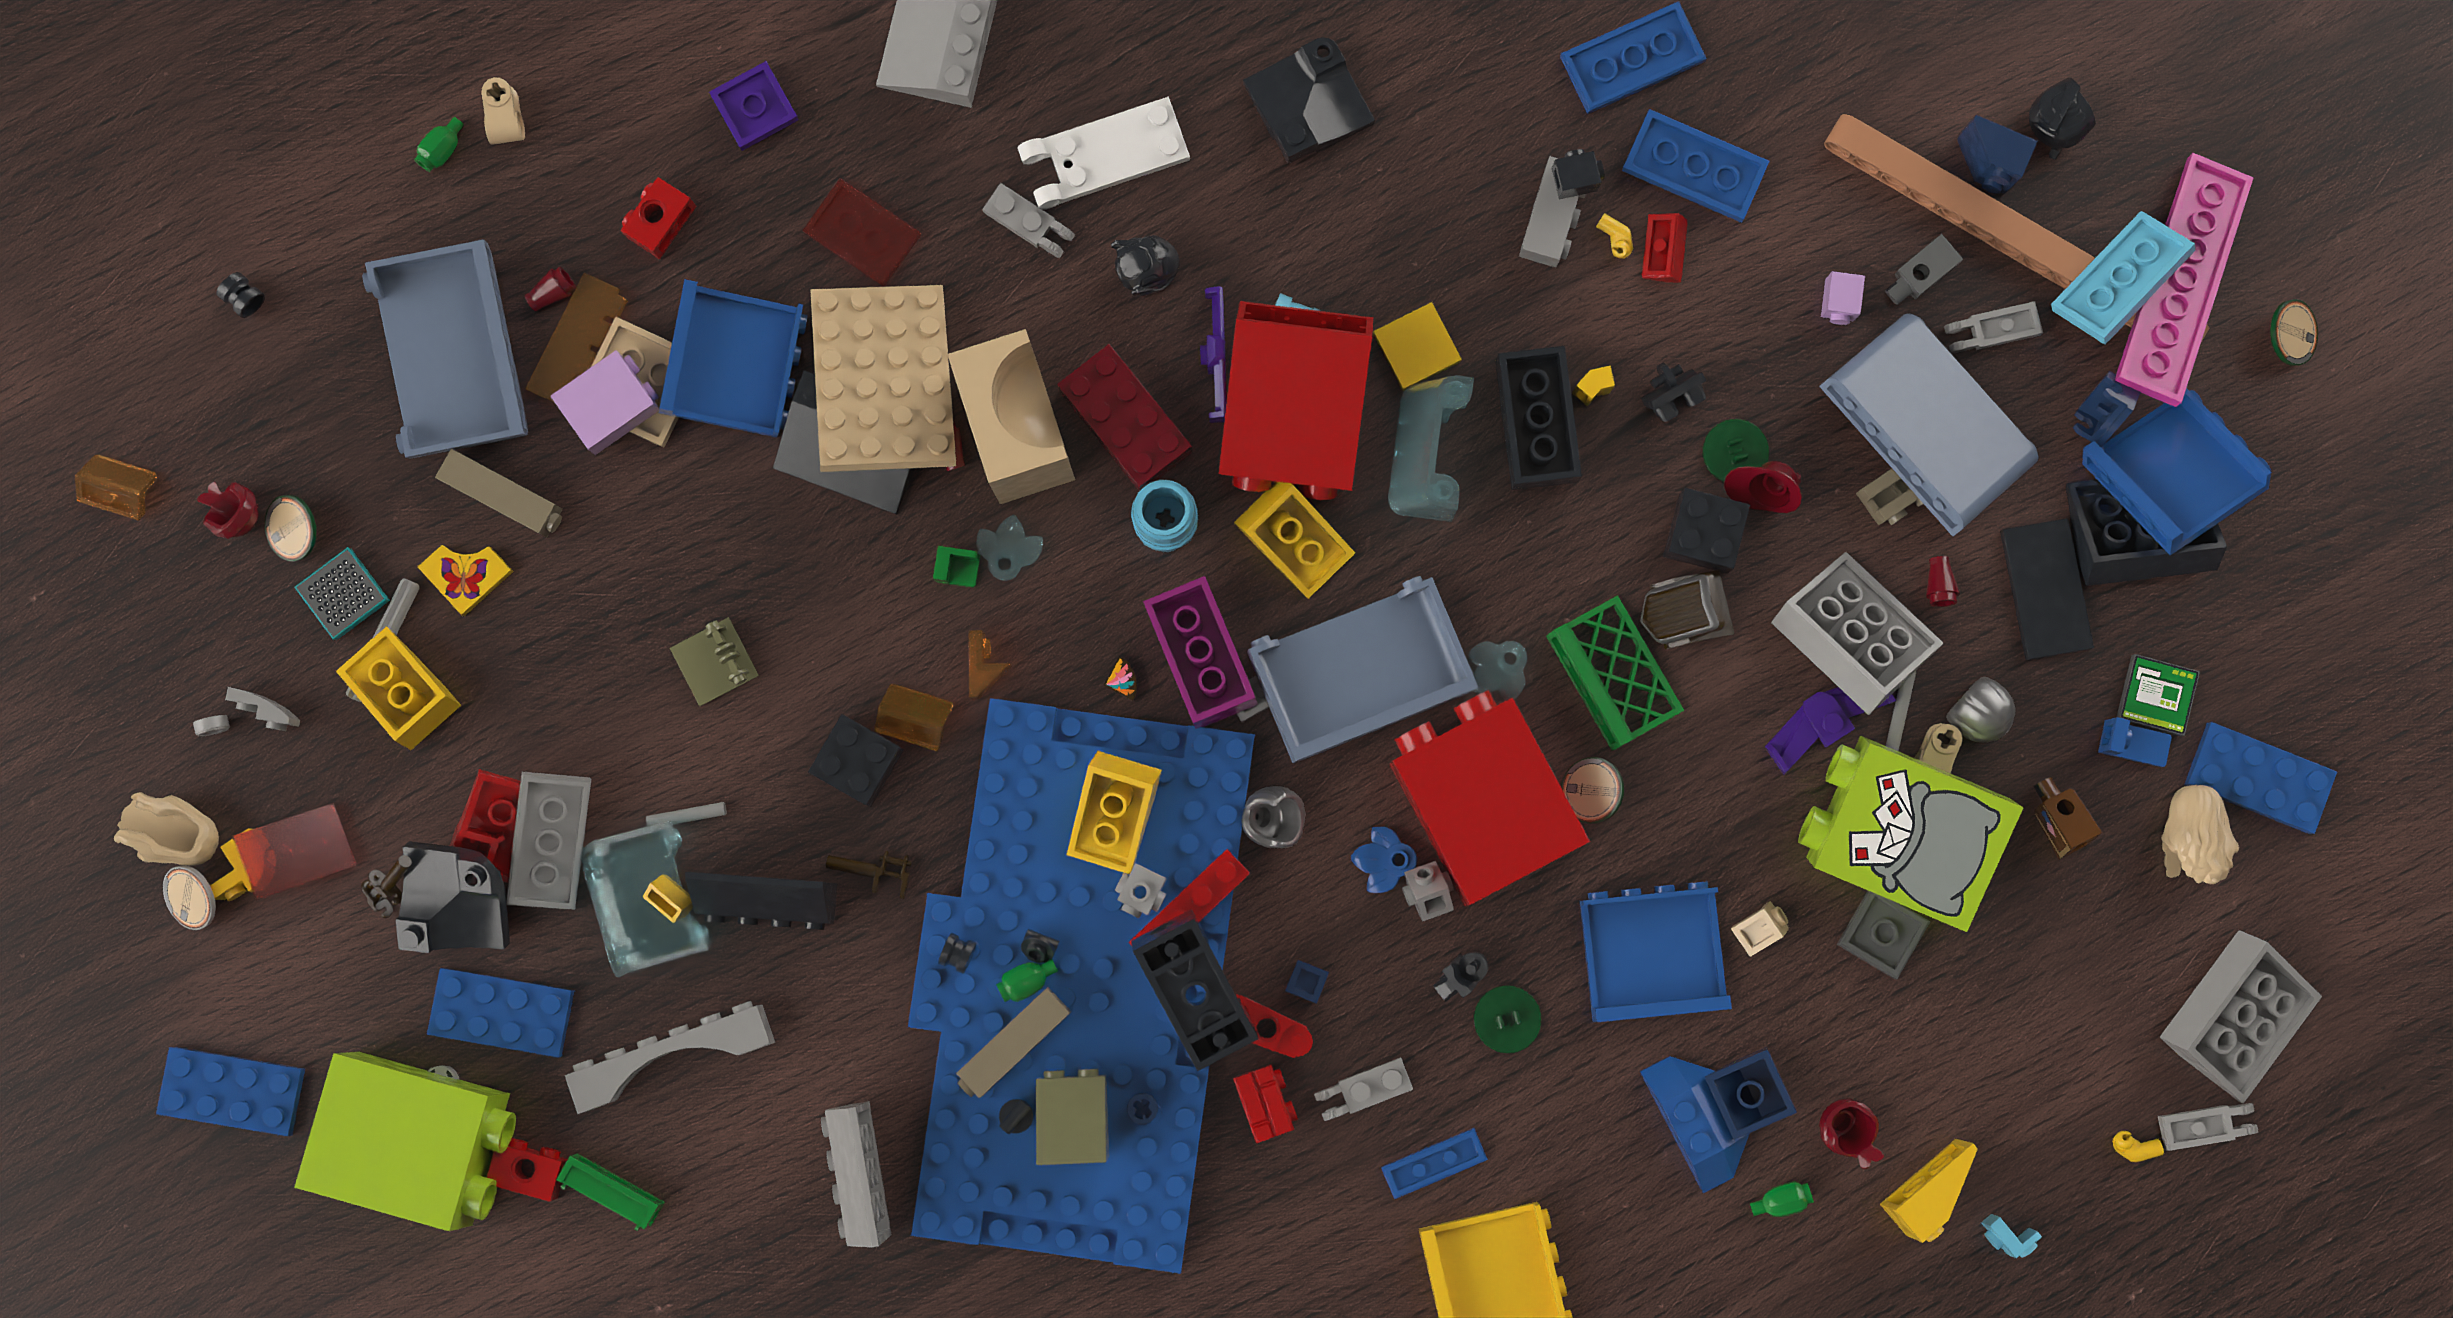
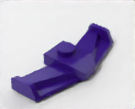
[1200,286,1227,423]
[1765,687,1896,775]

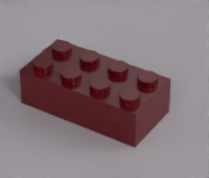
[1057,344,1192,492]

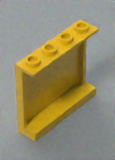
[1419,1202,1573,1318]

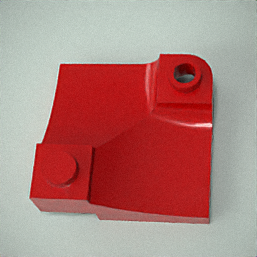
[450,769,521,883]

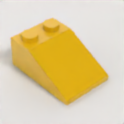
[1234,481,1355,599]
[336,626,461,750]
[1066,751,1162,874]
[1880,1139,1978,1243]

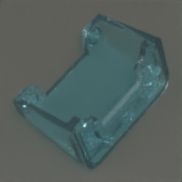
[1388,375,1474,522]
[581,821,709,978]

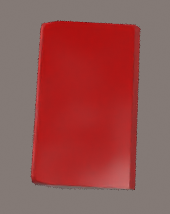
[1642,213,1688,283]

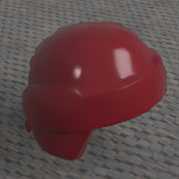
[197,481,259,539]
[1819,1098,1884,1170]

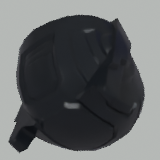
[2029,77,2096,160]
[1111,235,1180,296]

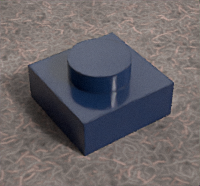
[1285,960,1329,1004]

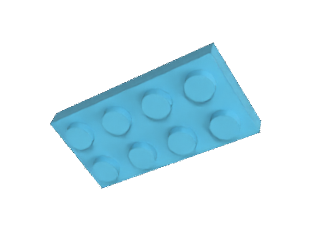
[2051,211,2196,344]

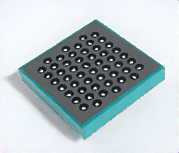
[294,547,390,641]

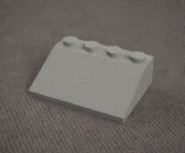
[876,0,997,108]
[1771,552,1943,715]
[2160,930,2322,1103]
[821,1101,892,1247]

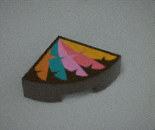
[1104,656,1137,701]

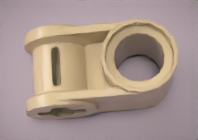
[481,77,525,145]
[1914,723,1962,773]

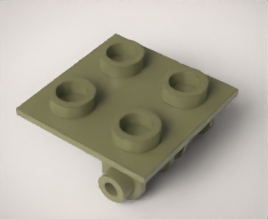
[670,617,759,707]

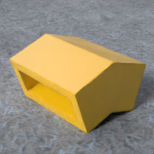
[1572,366,1615,406]
[642,874,693,923]

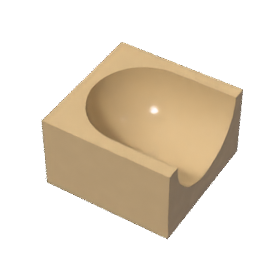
[947,329,1075,504]

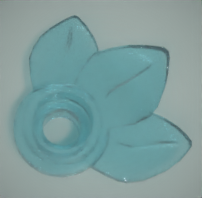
[976,515,1043,581]
[1468,641,1528,701]

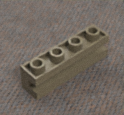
[1856,469,1923,526]

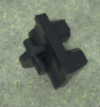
[1641,362,1706,422]
[1433,952,1489,1002]

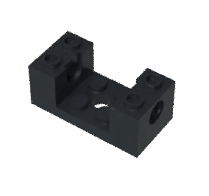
[1131,909,1258,1071]

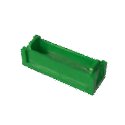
[556,1153,665,1231]

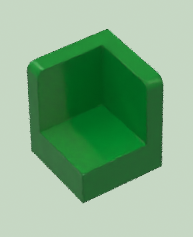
[933,546,980,588]

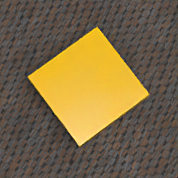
[1373,302,1462,391]

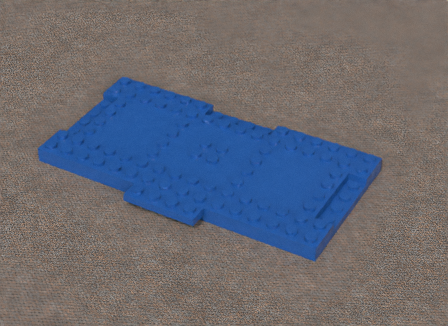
[908,698,1255,1274]

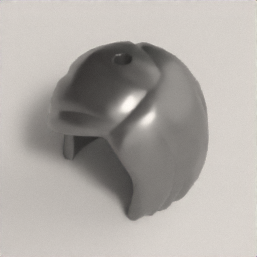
[1946,677,2015,742]
[1242,786,1306,848]

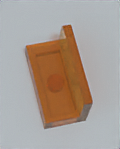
[75,454,156,521]
[874,684,953,751]

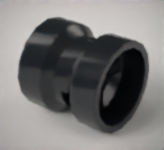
[217,272,265,318]

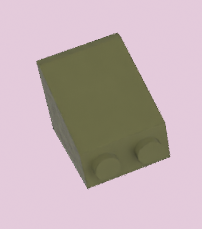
[1036,1069,1109,1165]

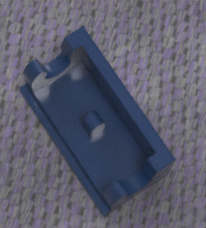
[2073,371,2141,447]

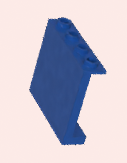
[659,279,808,437]
[2082,388,2272,555]
[1580,881,1732,1022]

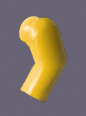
[1596,213,1633,258]
[2112,1131,2164,1162]

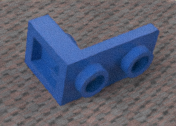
[2098,717,2172,767]

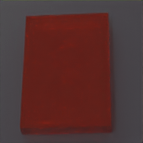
[802,178,921,287]
[233,803,357,901]

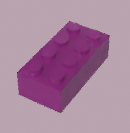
[1143,576,1258,729]

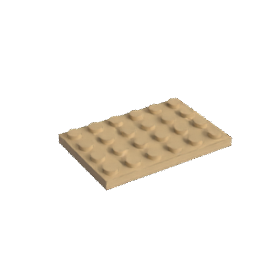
[811,285,956,472]

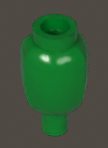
[414,117,464,172]
[996,959,1058,1002]
[1750,1181,1814,1217]

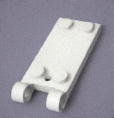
[1018,96,1190,210]

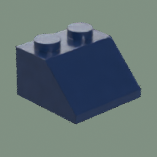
[1957,115,2037,194]
[1705,1047,1797,1140]

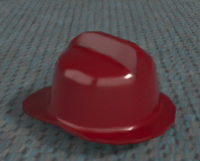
[1724,461,1802,513]

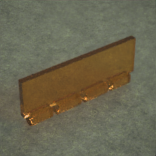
[525,273,628,403]

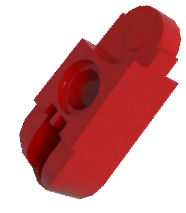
[1236,994,1313,1058]

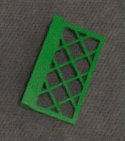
[1546,595,1684,751]

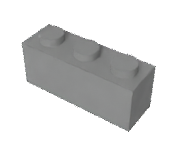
[1518,156,1586,268]

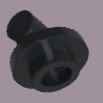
[1021,929,1060,963]
[999,1099,1033,1135]

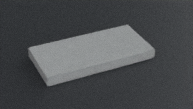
[506,772,591,910]

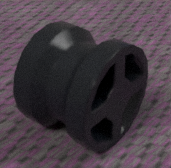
[938,933,977,974]

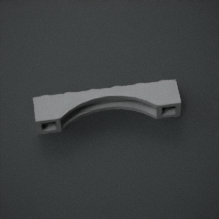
[565,1001,775,1114]

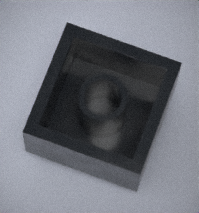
[1663,488,1750,574]
[808,714,904,807]

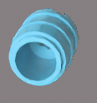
[1131,480,1198,552]

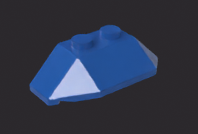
[1640,1056,1750,1193]

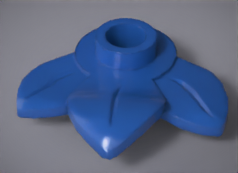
[1351,827,1417,893]

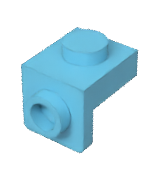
[1981,1214,2042,1258]

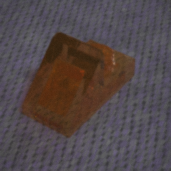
[969,630,1012,700]

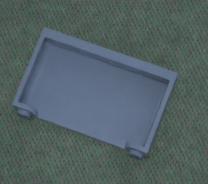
[362,240,528,459]
[1819,314,2038,536]
[1247,576,1479,763]

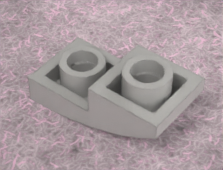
[225,687,300,731]

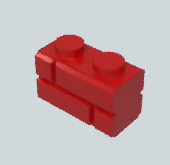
[1233,1064,1298,1143]

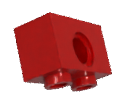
[621,177,697,259]
[486,1138,568,1201]

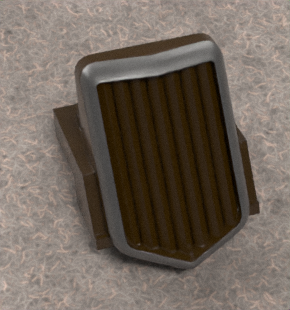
[1640,570,1734,650]

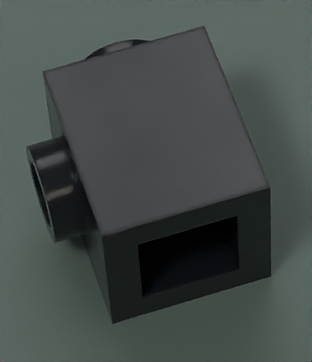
[1551,149,1605,200]

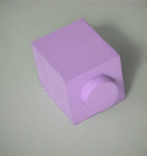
[1821,271,1865,325]

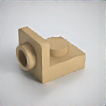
[1731,901,1789,957]

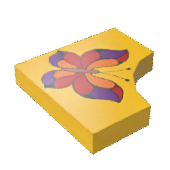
[418,545,514,616]

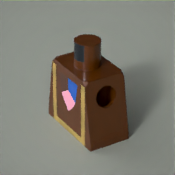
[2033,777,2102,860]

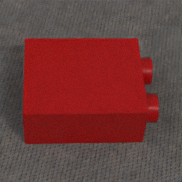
[1219,301,1373,500]
[1389,690,1590,906]

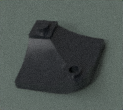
[1243,37,1375,164]
[395,841,510,953]

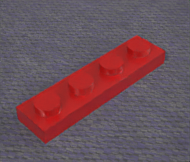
[1129,849,1250,946]

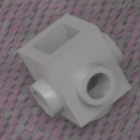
[1402,861,1454,922]
[1115,863,1167,918]

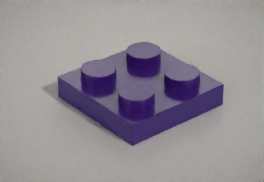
[709,61,799,151]

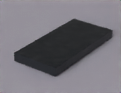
[2000,518,2094,660]

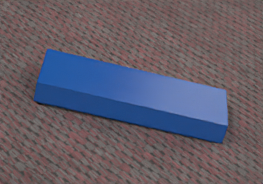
[1381,1128,1488,1199]

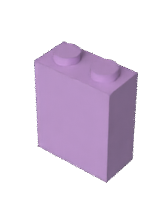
[551,350,659,455]

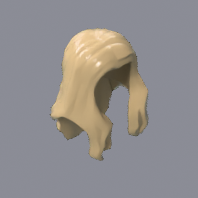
[2161,785,2239,884]
[114,792,219,866]

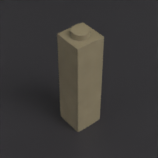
[435,449,563,538]
[956,987,1072,1098]

